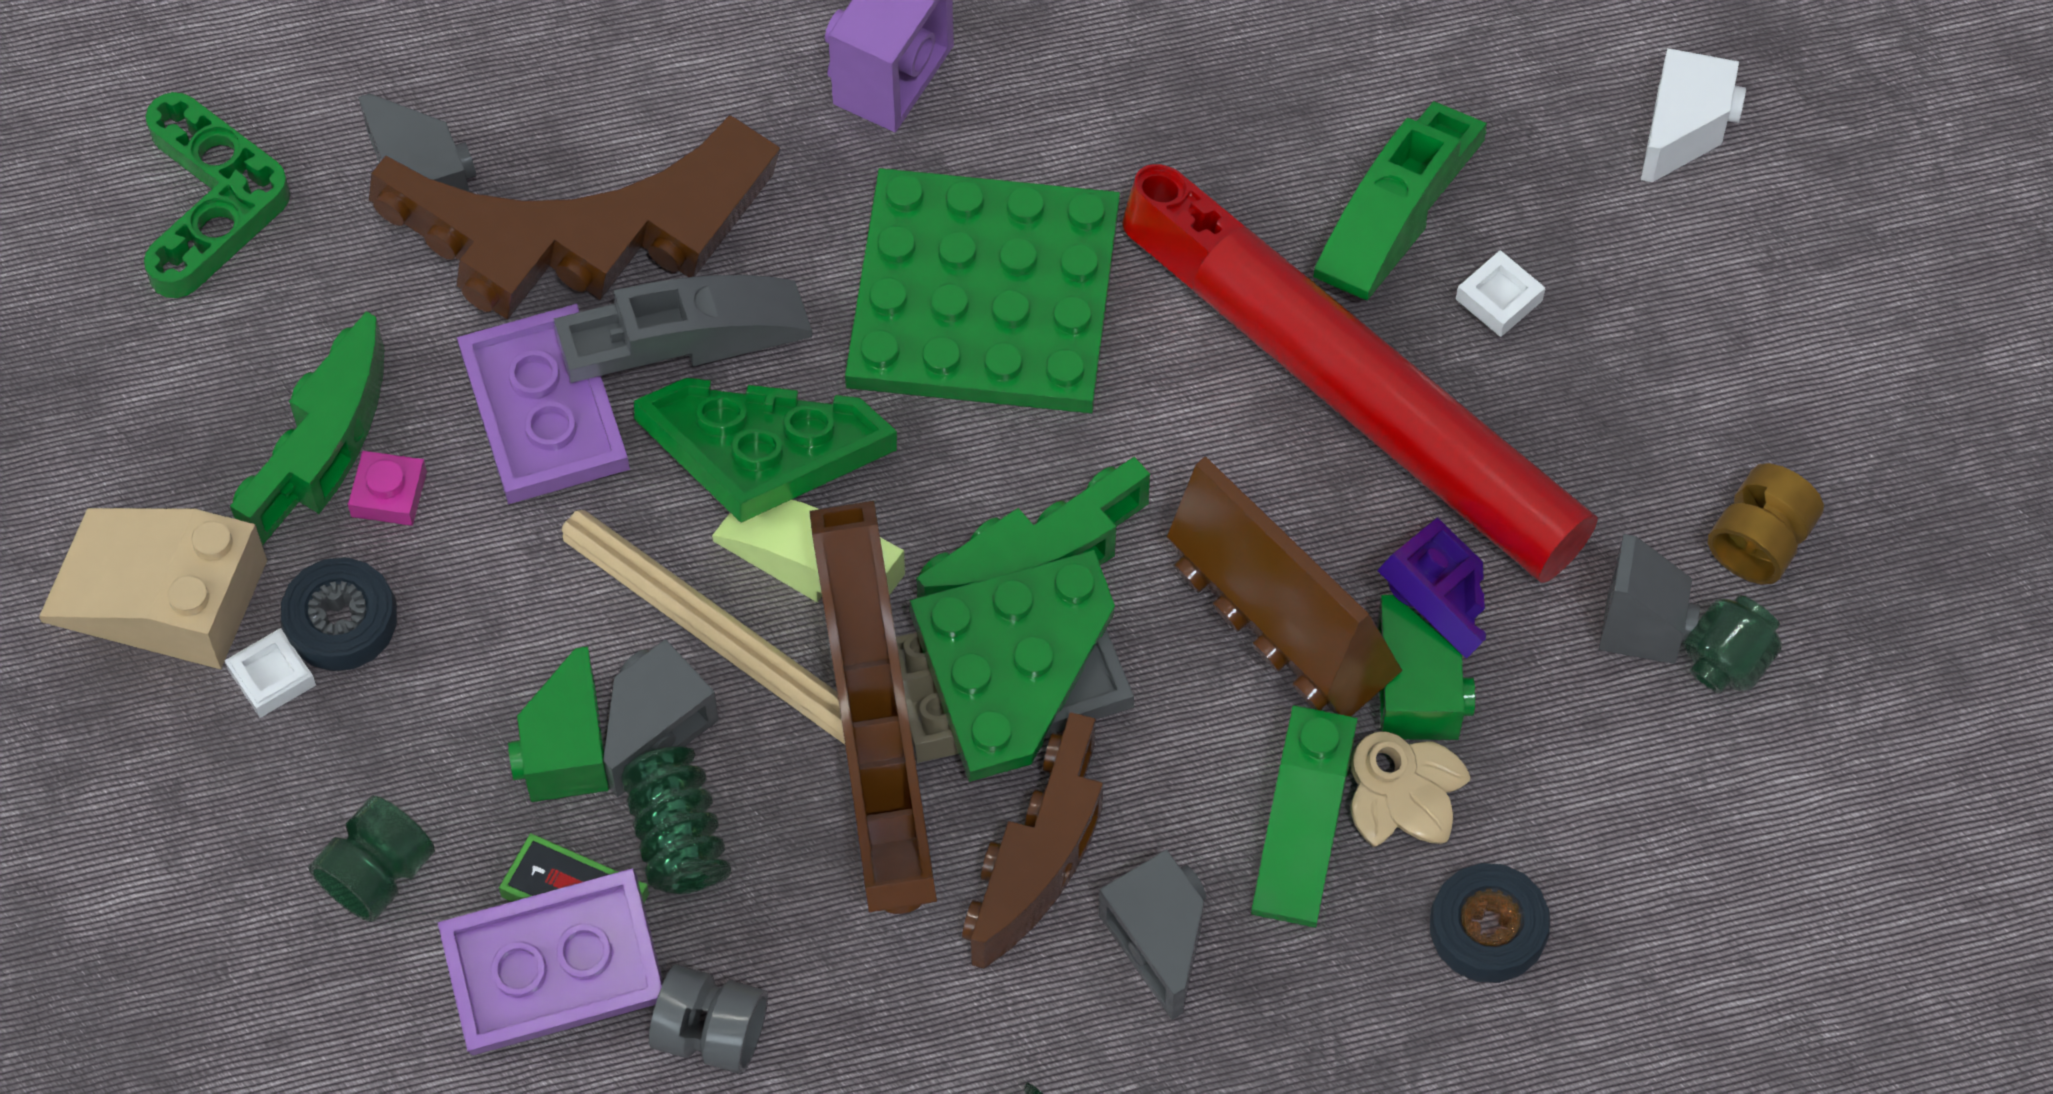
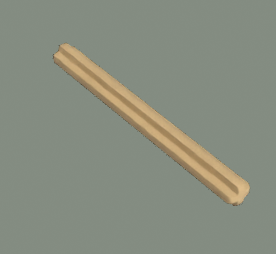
[561,510,845,744]

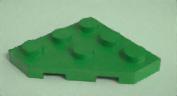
[634,377,897,523]
[909,550,1115,782]

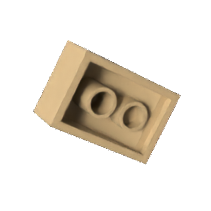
[39,508,267,669]

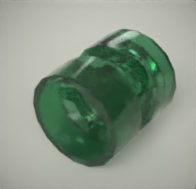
[308,795,435,922]

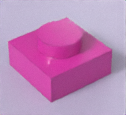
[348,451,427,526]

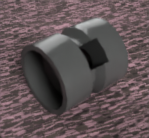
[649,964,768,1074]

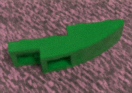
[1313,101,1487,301]
[230,311,385,546]
[916,456,1150,598]

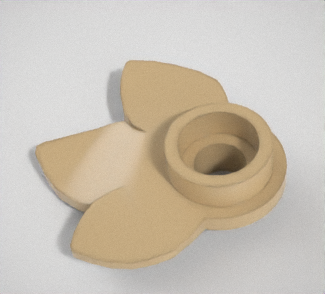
[1350,731,1470,847]

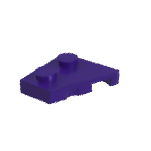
[1377,517,1486,659]

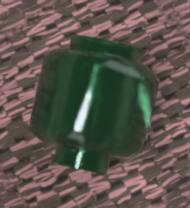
[1684,595,1782,694]

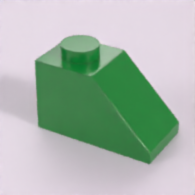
[1377,595,1475,740]
[508,646,609,802]

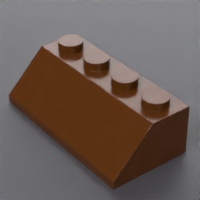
[1167,456,1402,717]

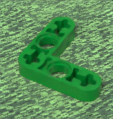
[144,92,290,298]

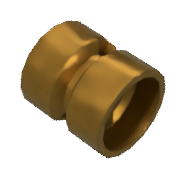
[1707,463,1824,585]

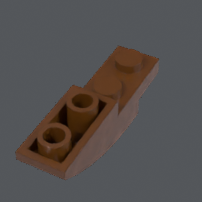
[962,712,1103,969]

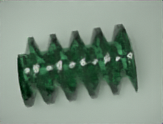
[621,746,732,894]

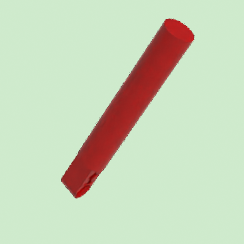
[1122,164,1598,583]

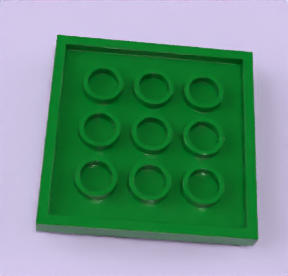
[845,168,1120,414]

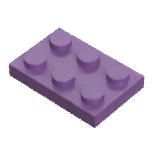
[457,304,630,504]
[438,868,663,1056]

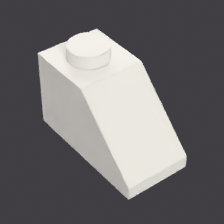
[1641,48,1746,182]

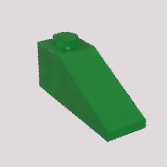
[1251,705,1358,928]

